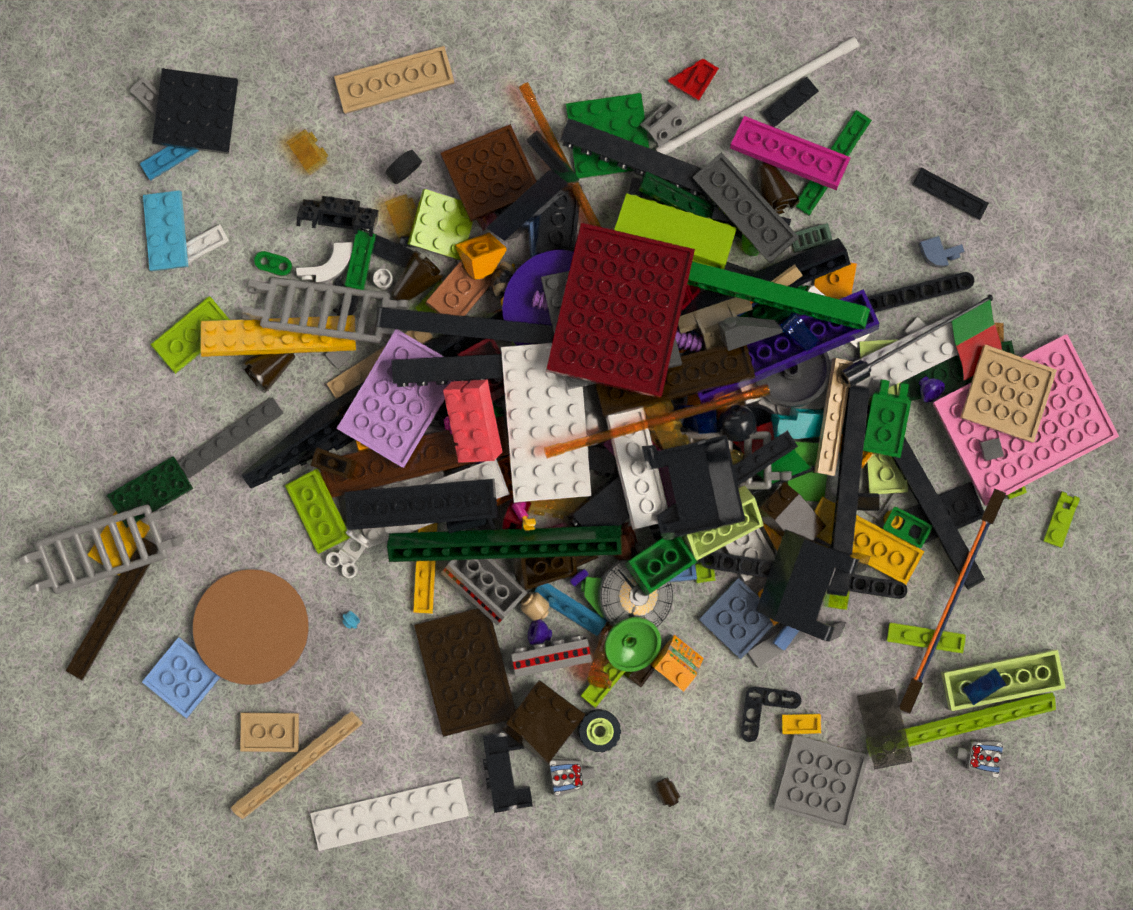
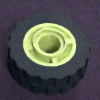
[578,709,621,753]

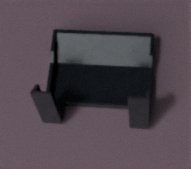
[487,130,579,241]
[642,435,745,540]
[756,529,871,642]

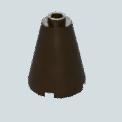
[756,162,800,215]
[392,251,444,302]
[241,353,295,393]

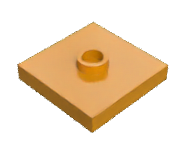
[814,262,857,299]

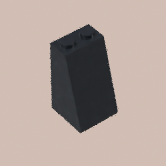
[568,471,630,527]

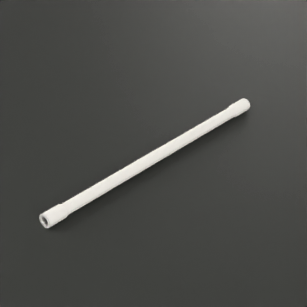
[655,37,859,155]

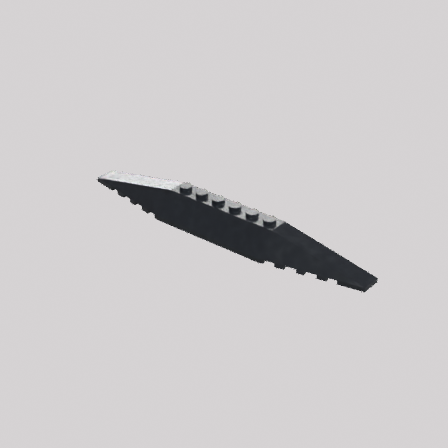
[241,308,504,489]

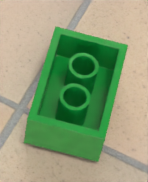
[625,537,697,596]

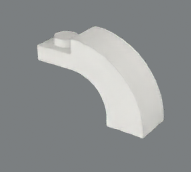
[296,242,354,284]

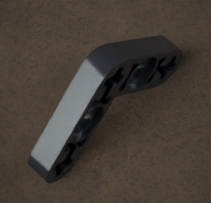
[741,686,802,742]

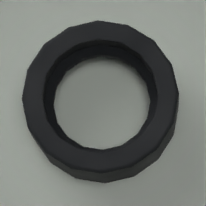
[385,150,422,184]

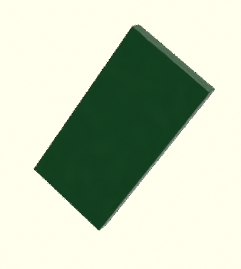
[107,456,193,528]

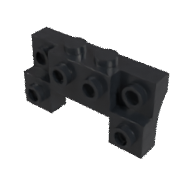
[296,196,379,237]
[483,732,533,813]

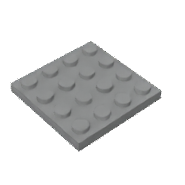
[773,734,869,830]

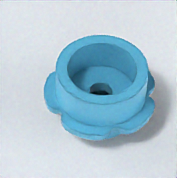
[342,611,360,629]

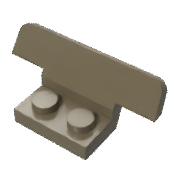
[678,297,753,350]

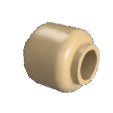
[521,592,549,621]

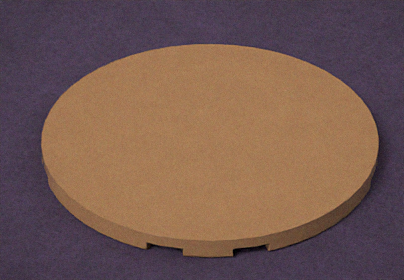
[193,570,309,685]

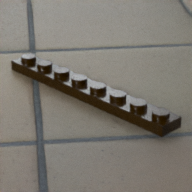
[66,537,158,681]

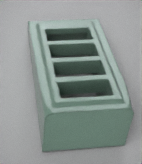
[793,223,832,252]

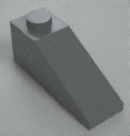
[718,316,783,351]

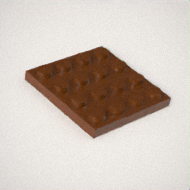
[440,124,537,222]

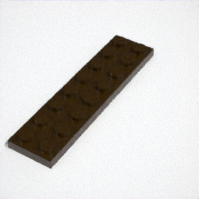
[596,345,756,418]

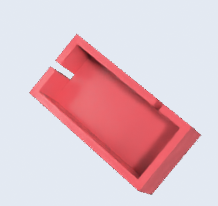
[443,380,502,463]

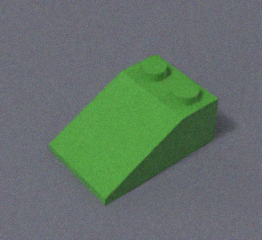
[787,442,827,502]

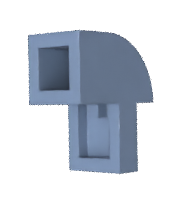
[919,236,965,268]

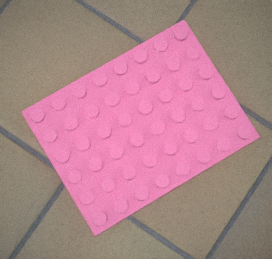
[932,334,1119,506]

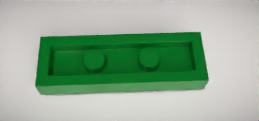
[345,230,376,290]

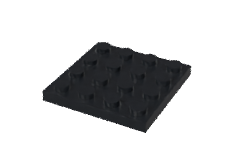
[152,68,238,154]

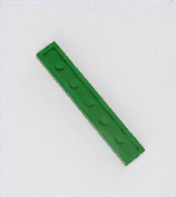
[795,110,872,216]

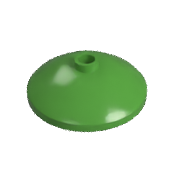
[605,617,661,672]

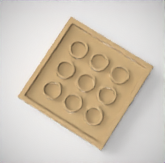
[960,345,1057,443]

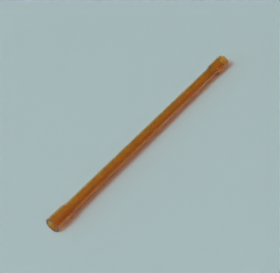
[518,82,601,227]
[544,384,770,459]

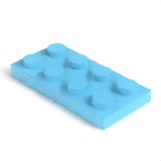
[143,190,188,271]

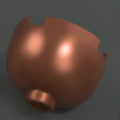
[612,522,640,560]

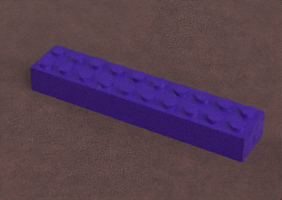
[696,289,880,405]

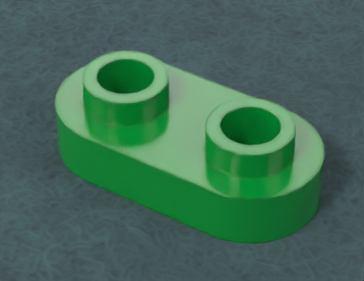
[254,251,293,276]

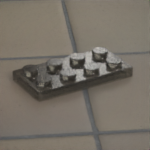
[857,688,912,770]

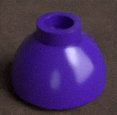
[919,377,945,402]
[528,619,552,645]

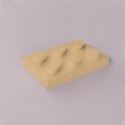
[240,712,299,752]

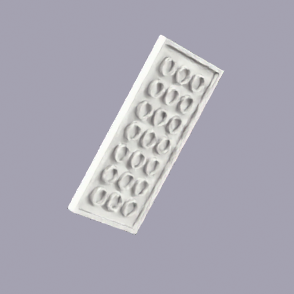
[501,343,591,502]

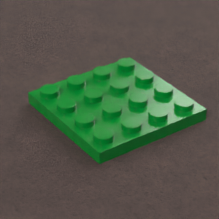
[566,93,649,179]

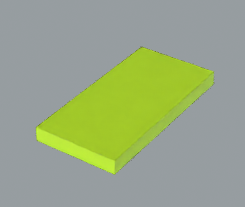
[150,296,230,374]
[285,468,351,554]

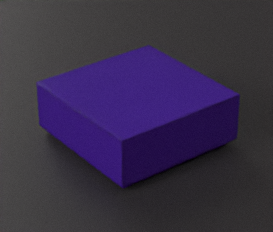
[570,569,589,586]

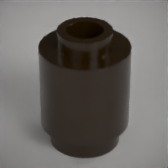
[654,777,681,807]

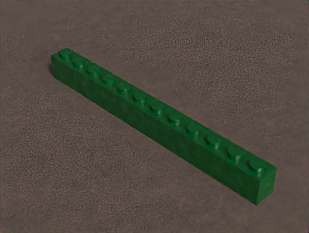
[387,525,622,562]

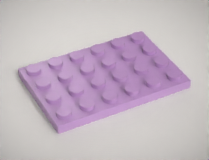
[337,329,455,468]

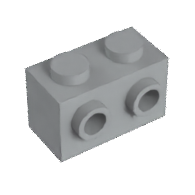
[640,100,689,146]

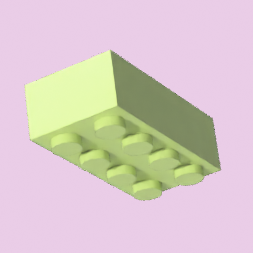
[683,485,764,560]

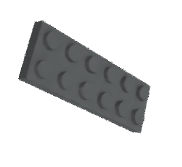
[693,152,799,263]

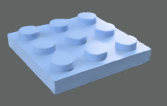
[142,637,221,719]

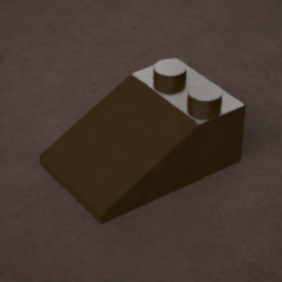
[759,482,826,540]
[513,556,578,590]

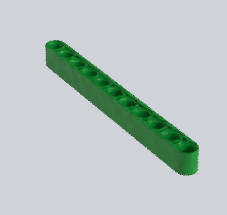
[687,261,870,329]

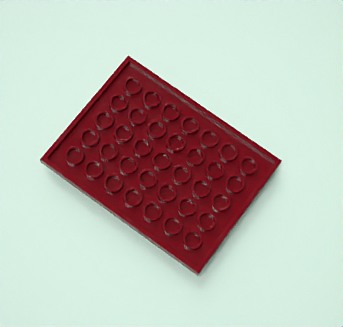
[546,223,695,398]

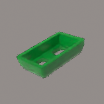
[883,507,932,548]

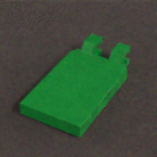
[863,379,911,458]

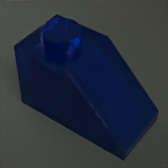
[678,403,719,434]

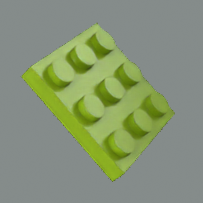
[408,189,473,261]

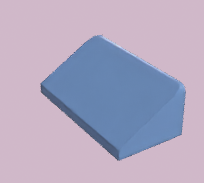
[773,625,799,650]

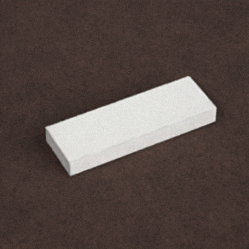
[179,224,229,269]

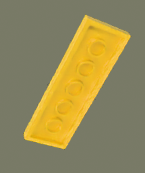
[814,496,925,585]

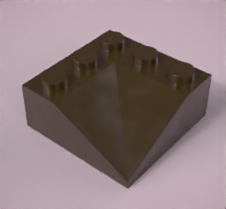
[502,680,586,764]

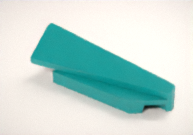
[771,408,845,439]

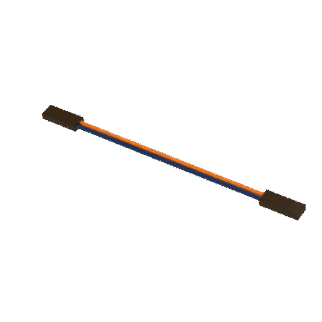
[899,488,1006,714]

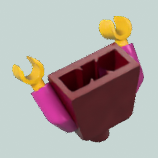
[502,498,536,530]

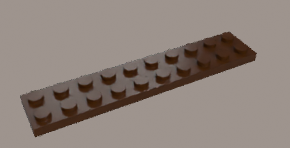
[320,416,510,499]

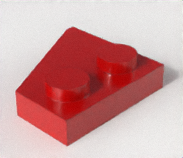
[667,58,719,102]

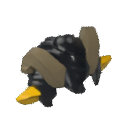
[490,261,516,306]

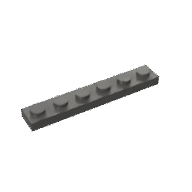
[178,397,284,479]

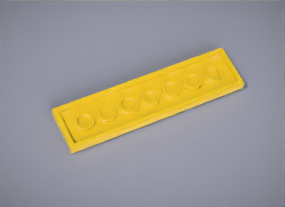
[201,315,356,357]

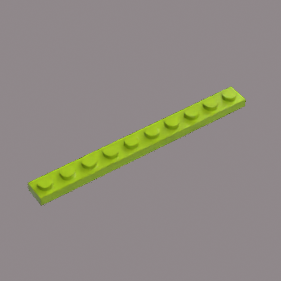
[866,692,1056,757]

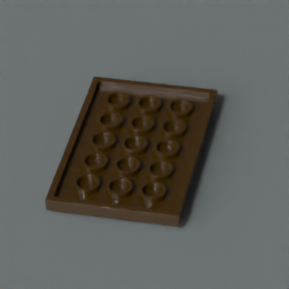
[414,608,516,737]

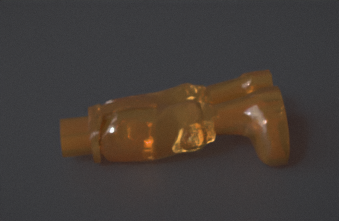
[587,622,613,689]

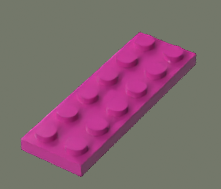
[730,116,851,191]

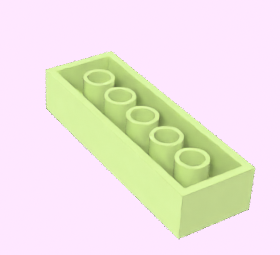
[941,649,1066,711]

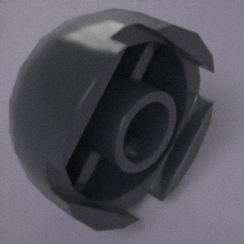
[718,405,757,442]

